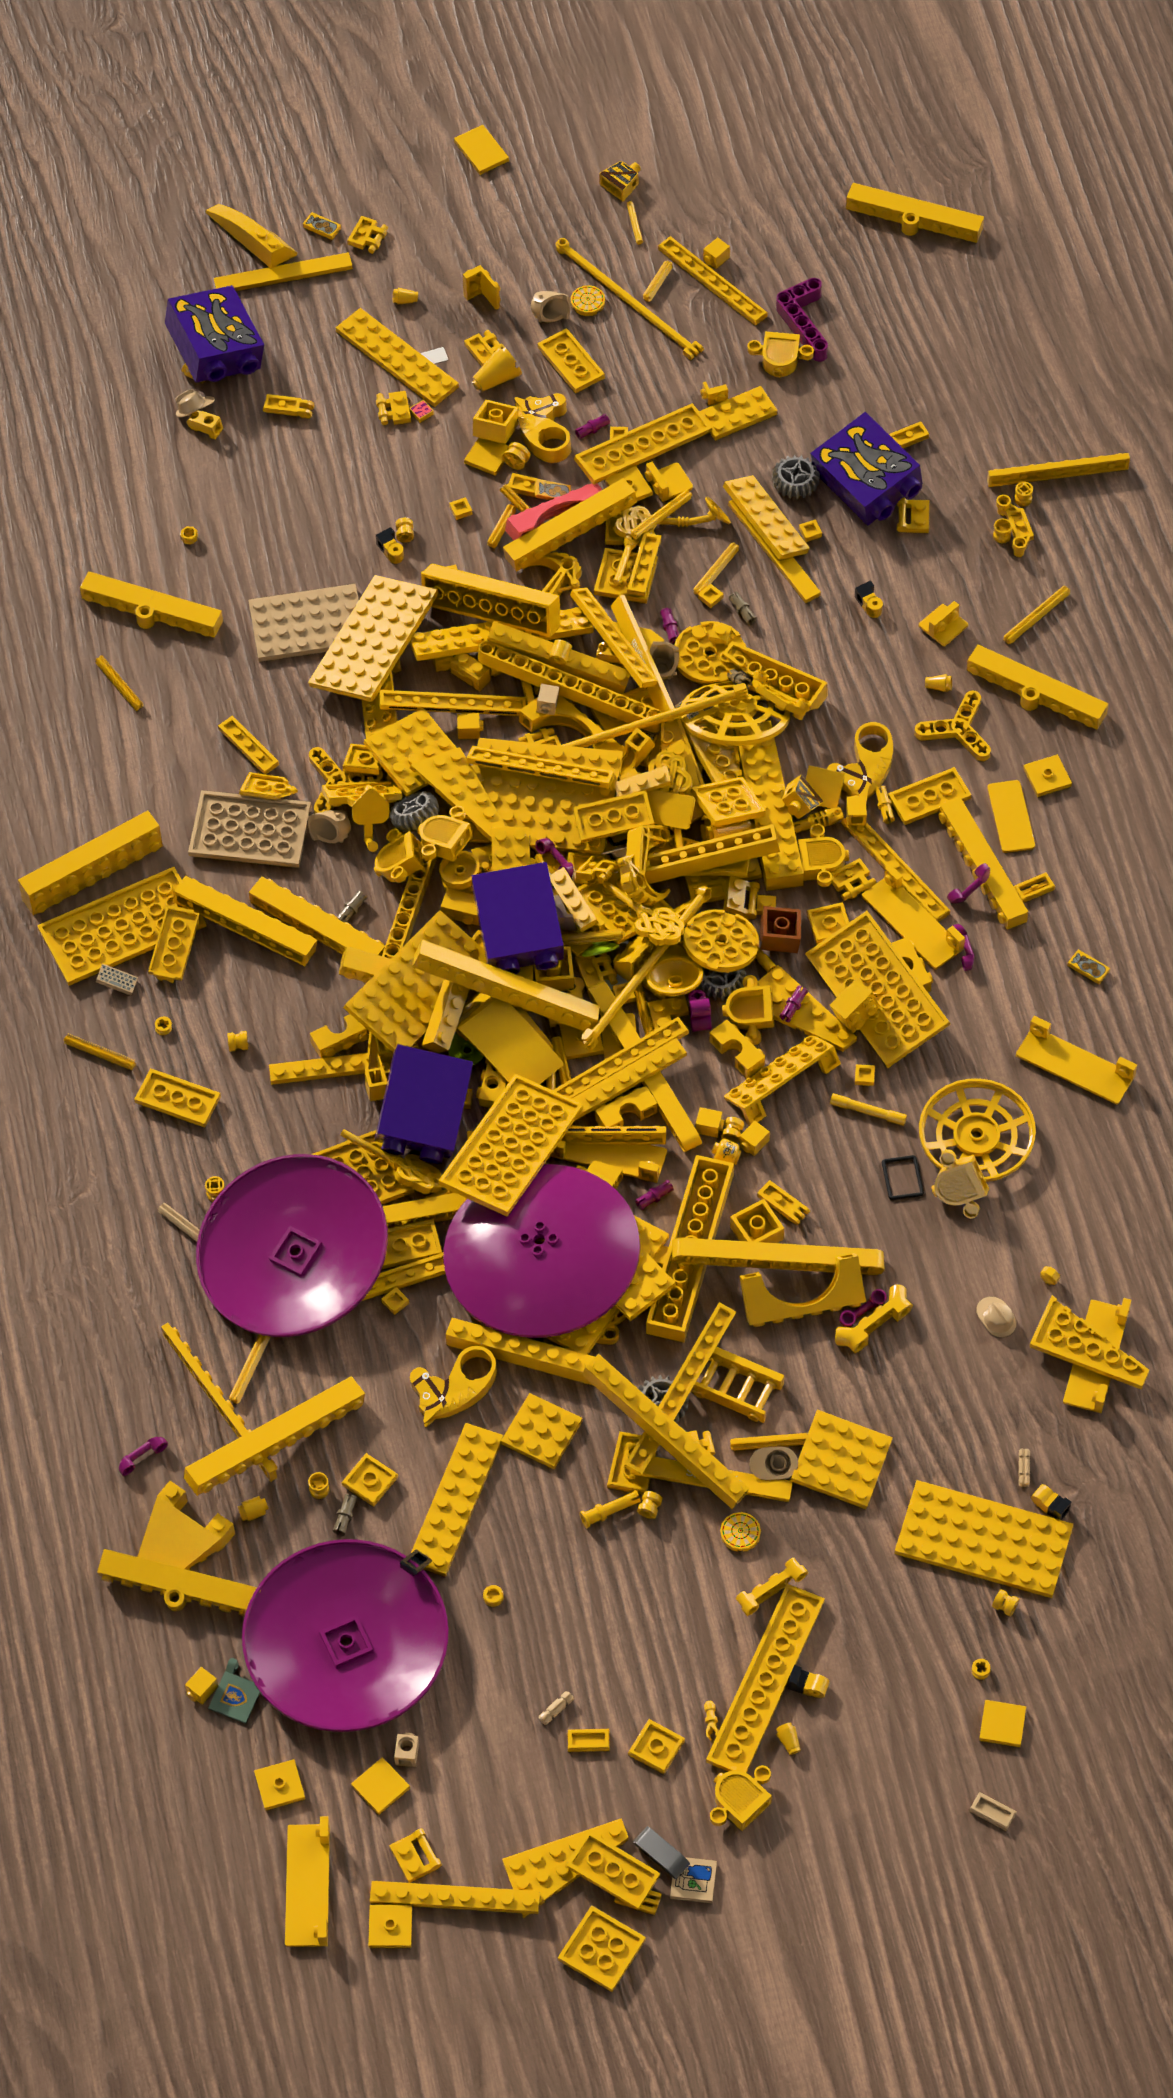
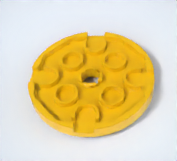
[674,621,746,685]
[683,909,759,973]

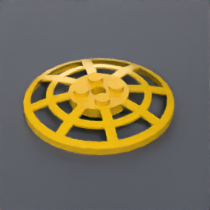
[680,681,790,746]
[919,1079,1036,1182]

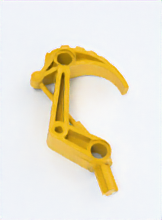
[522,552,582,596]
[617,825,671,905]

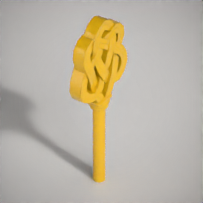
[613,506,656,585]
[648,750,693,848]
[603,881,684,946]
[340,1129,443,1194]

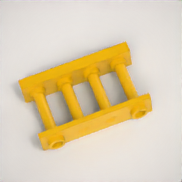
[691,1347,784,1423]

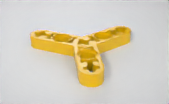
[914,690,991,762]
[309,747,384,813]

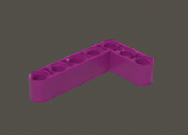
[776,278,828,362]

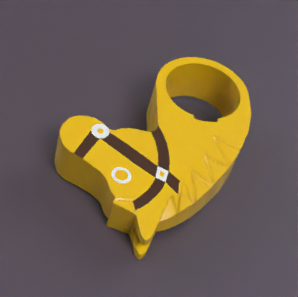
[515,393,571,463]
[827,722,893,804]
[410,1346,497,1427]

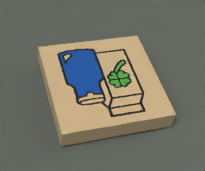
[670,1857,717,1903]

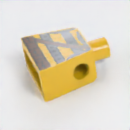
[599,161,641,202]
[782,775,824,819]

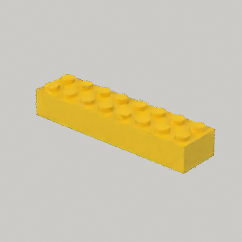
[421,564,561,637]
[18,810,163,916]

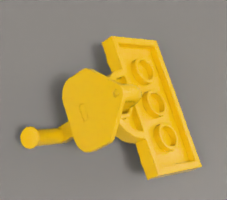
[322,780,402,852]

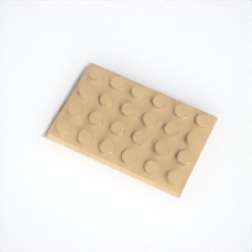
[248,584,359,662]
[188,790,311,868]

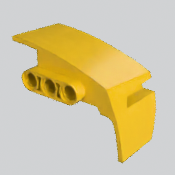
[456,992,564,1085]

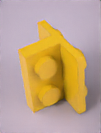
[918,601,968,646]

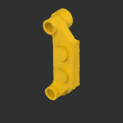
[996,495,1034,557]
[750,670,812,720]
[735,1558,809,1616]

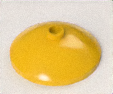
[646,955,703,997]

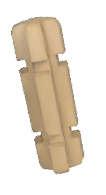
[1019,1448,1030,1487]
[538,1691,574,1725]

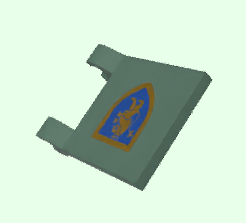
[208,1658,260,1724]

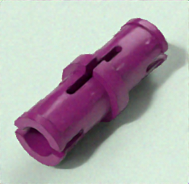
[574,414,610,440]
[660,608,679,644]
[779,985,808,1022]
[635,1180,674,1210]

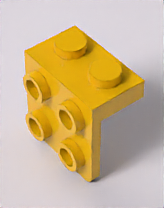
[463,265,501,310]
[645,461,693,502]

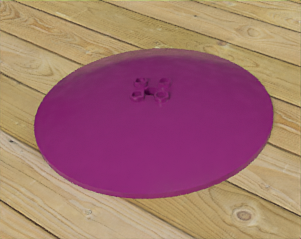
[196,1154,388,1337]
[443,1164,640,1338]
[242,1539,449,1732]

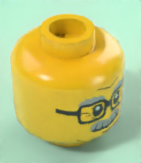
[711,1138,742,1165]

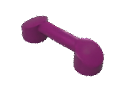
[535,838,573,878]
[947,863,990,904]
[951,924,974,971]
[839,1289,887,1327]
[119,1437,168,1476]

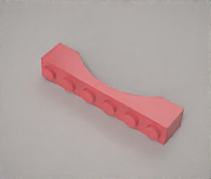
[505,483,603,540]

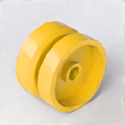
[439,851,482,895]

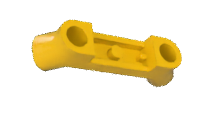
[835,1285,913,1353]

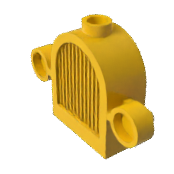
[747,331,814,377]
[417,806,473,862]
[798,823,849,887]
[374,828,424,883]
[722,975,774,1045]
[931,1150,989,1219]
[710,1765,772,1831]

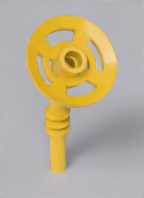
[659,496,731,527]

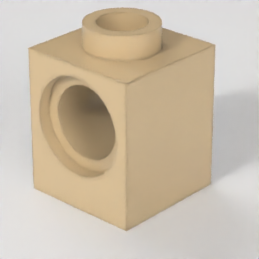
[536,684,559,715]
[394,1733,419,1767]

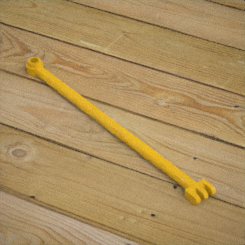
[556,238,704,360]
[550,683,749,748]
[582,885,712,1051]

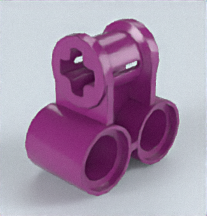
[689,990,712,1032]

